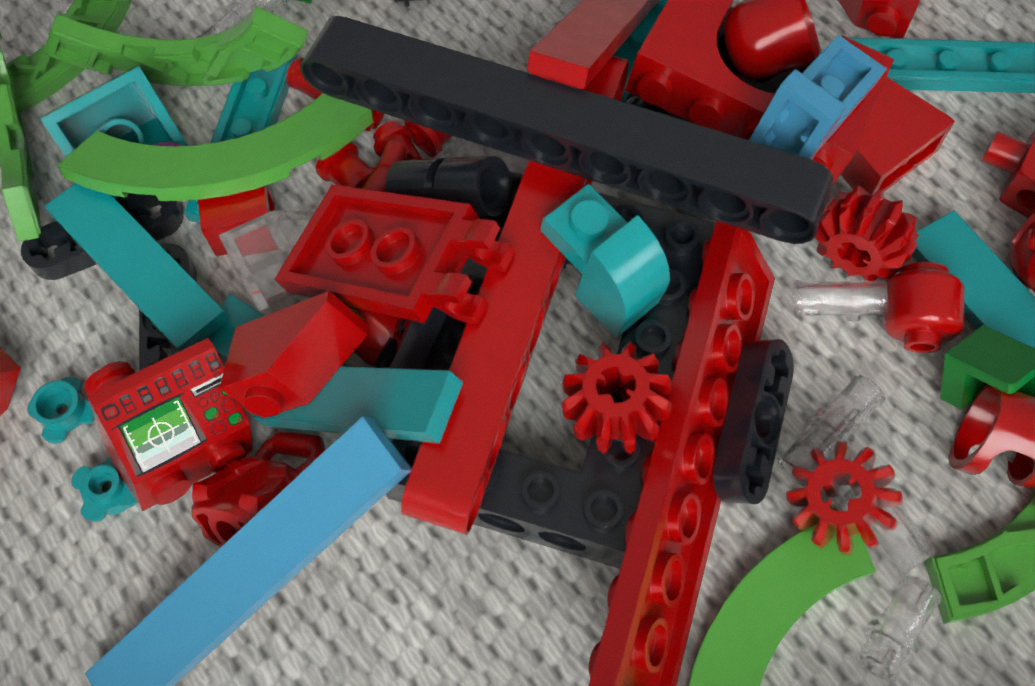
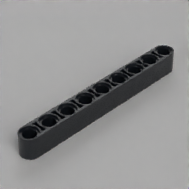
[300,16,833,244]

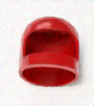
[724,0,821,80]
[948,384,1035,488]

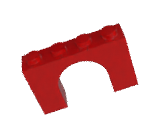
[624,0,894,185]

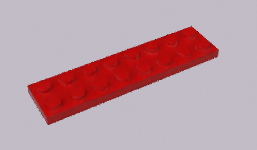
[588,221,775,686]

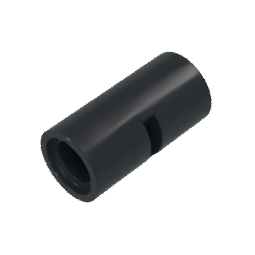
[385,156,512,216]

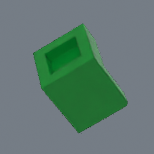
[940,325,1035,410]

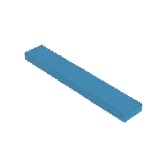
[85,416,412,686]

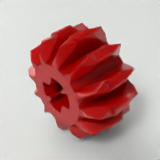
[815,185,919,284]
[561,341,672,454]
[786,441,903,555]

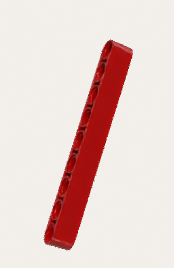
[401,56,629,535]

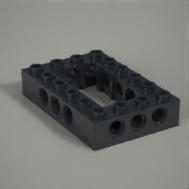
[386,171,715,569]

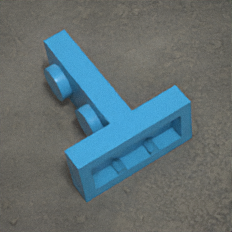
[749,35,887,160]

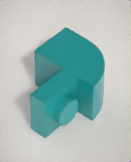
[540,184,670,338]

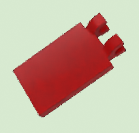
[274,185,516,325]

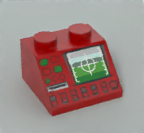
[87,338,253,511]

